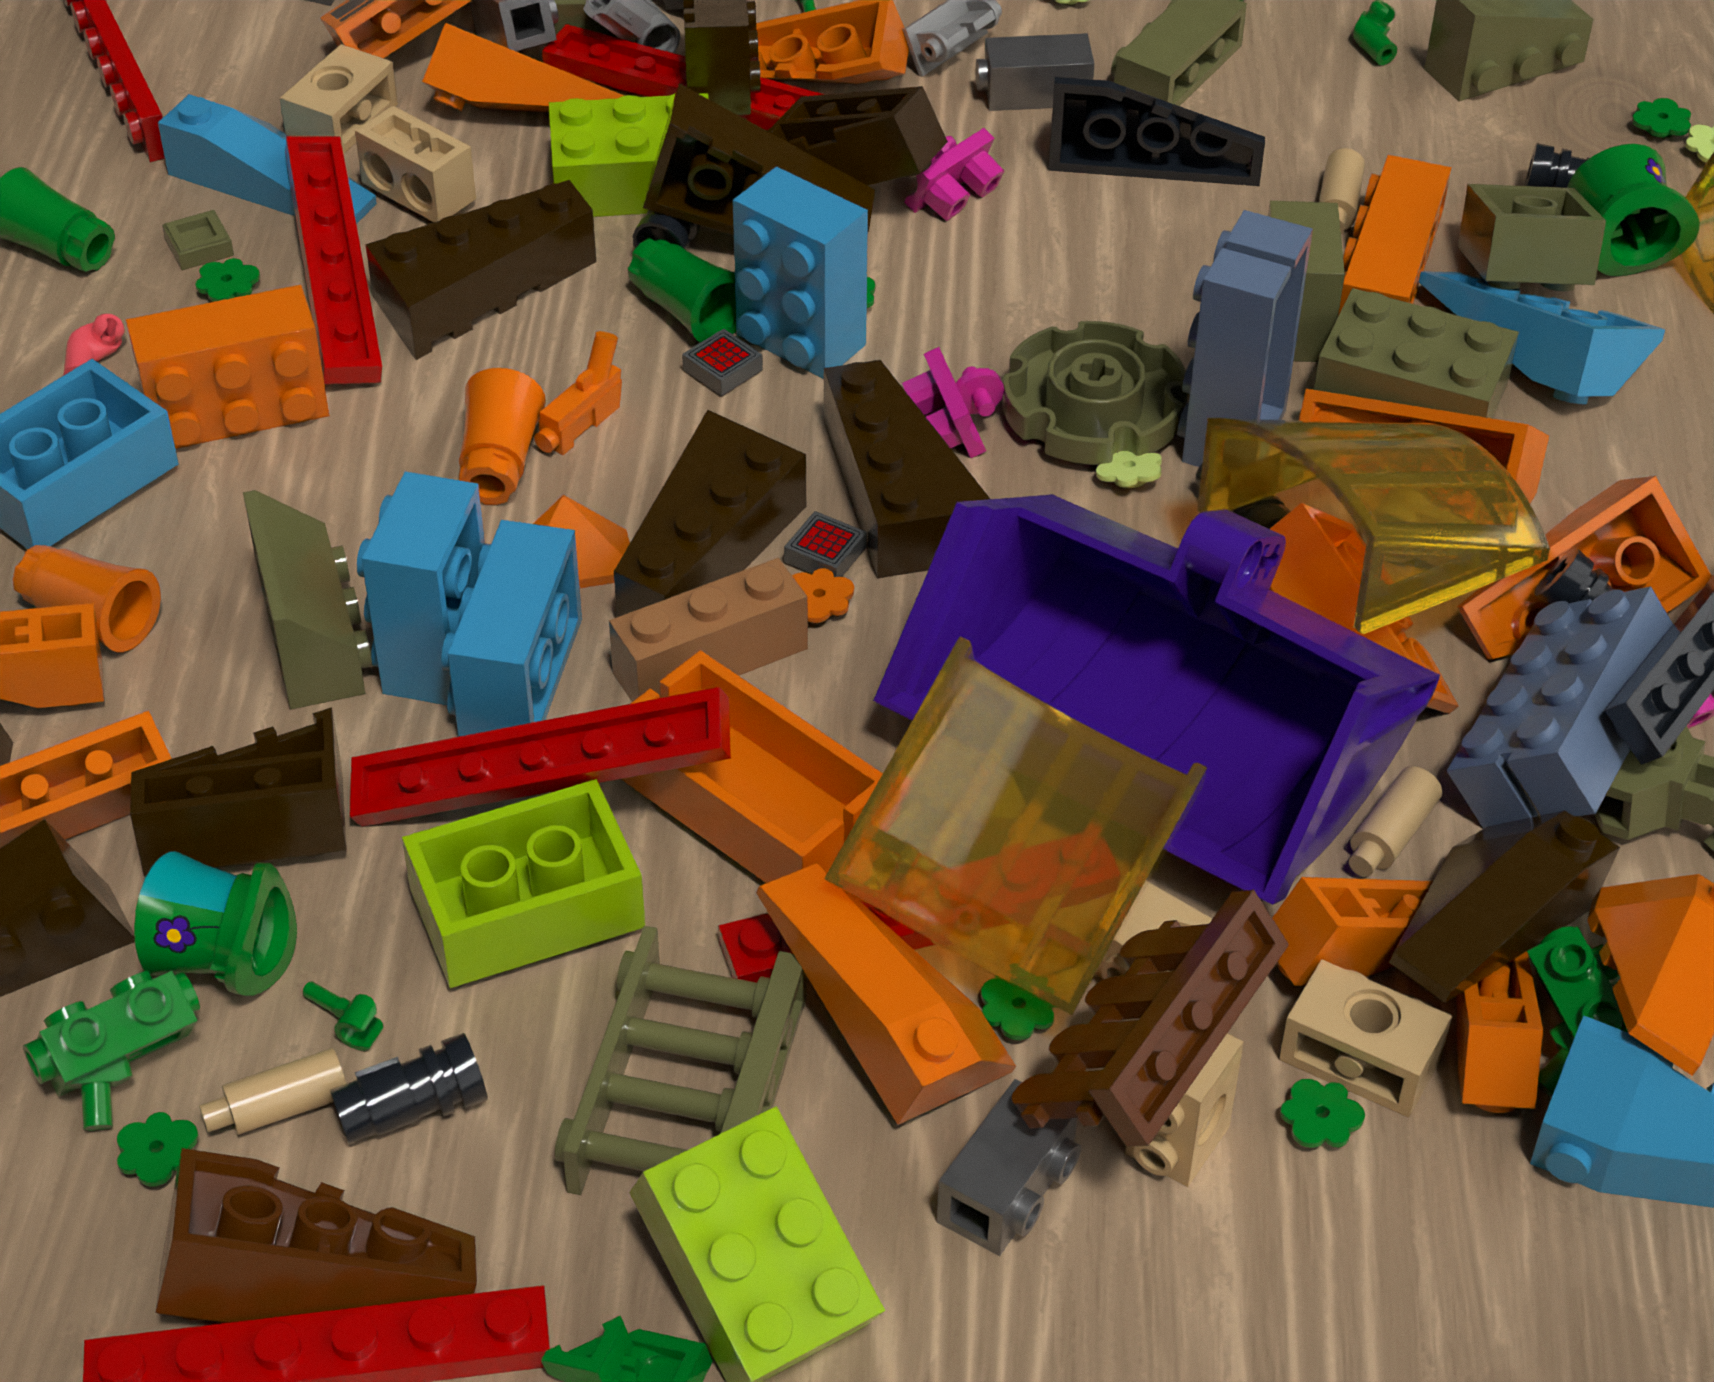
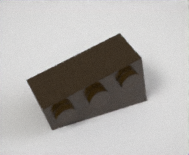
[683,0,761,115]
[768,86,948,186]
[130,707,347,876]
[0,819,135,997]

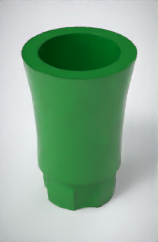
[0,167,115,272]
[627,238,737,342]

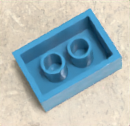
[733,167,868,379]
[0,359,179,549]
[357,471,485,705]
[441,520,582,737]

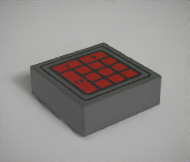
[682,328,763,396]
[784,511,867,577]

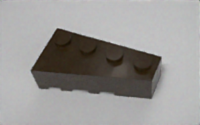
[643,83,875,235]
[365,180,597,360]
[824,360,990,579]
[614,410,807,617]

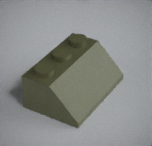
[243,490,373,710]

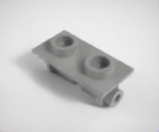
[902,0,1002,76]

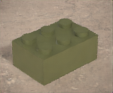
[1314,288,1519,419]

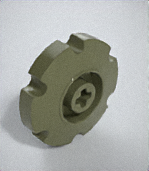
[1002,321,1188,465]

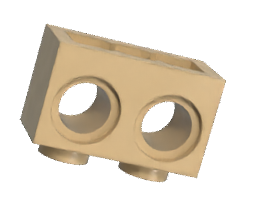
[355,106,476,222]

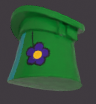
[1567,144,1700,276]
[134,851,297,996]

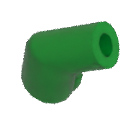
[1353,0,1398,66]

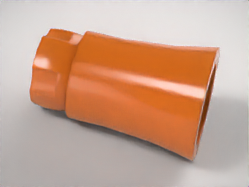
[459,368,546,505]
[13,545,161,652]

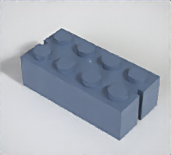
[1177,210,1313,473]
[1447,586,1673,829]

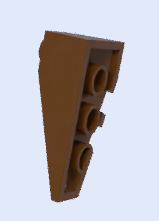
[155,1148,477,1323]

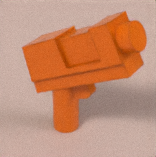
[534,331,622,455]

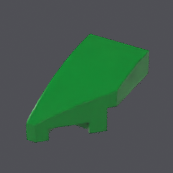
[541,1315,713,1382]

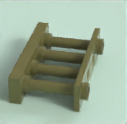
[555,925,806,1195]

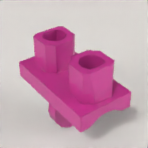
[904,128,1004,221]
[902,347,1004,458]

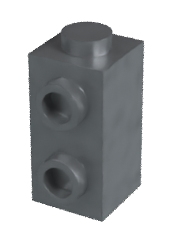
[469,0,559,51]
[975,33,1095,111]
[937,1079,1081,1256]

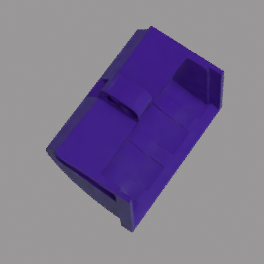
[873,494,1440,905]

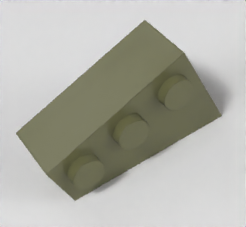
[1424,0,1594,102]

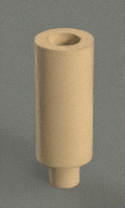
[1319,148,1365,234]
[1349,766,1442,877]
[199,1048,346,1135]

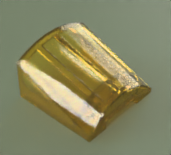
[1197,418,1550,634]
[824,636,1207,1016]

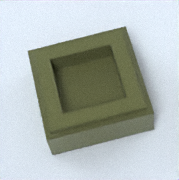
[162,210,234,270]

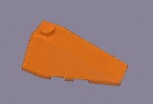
[756,0,909,84]
[422,23,624,113]
[1293,389,1549,544]
[1457,476,1712,659]
[1269,503,1459,714]
[756,863,1016,1125]
[1587,874,1714,1076]

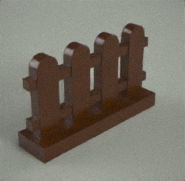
[1012,889,1289,1147]

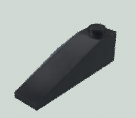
[1049,77,1265,186]

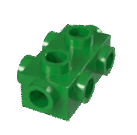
[1527,926,1628,1098]
[23,971,200,1131]

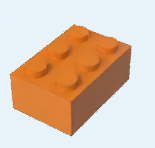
[126,284,330,449]

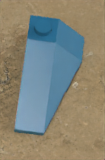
[158,94,377,224]
[1418,271,1665,404]
[1530,1016,1714,1208]

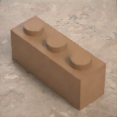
[609,558,808,702]

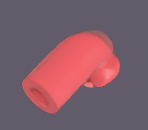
[63,313,125,376]

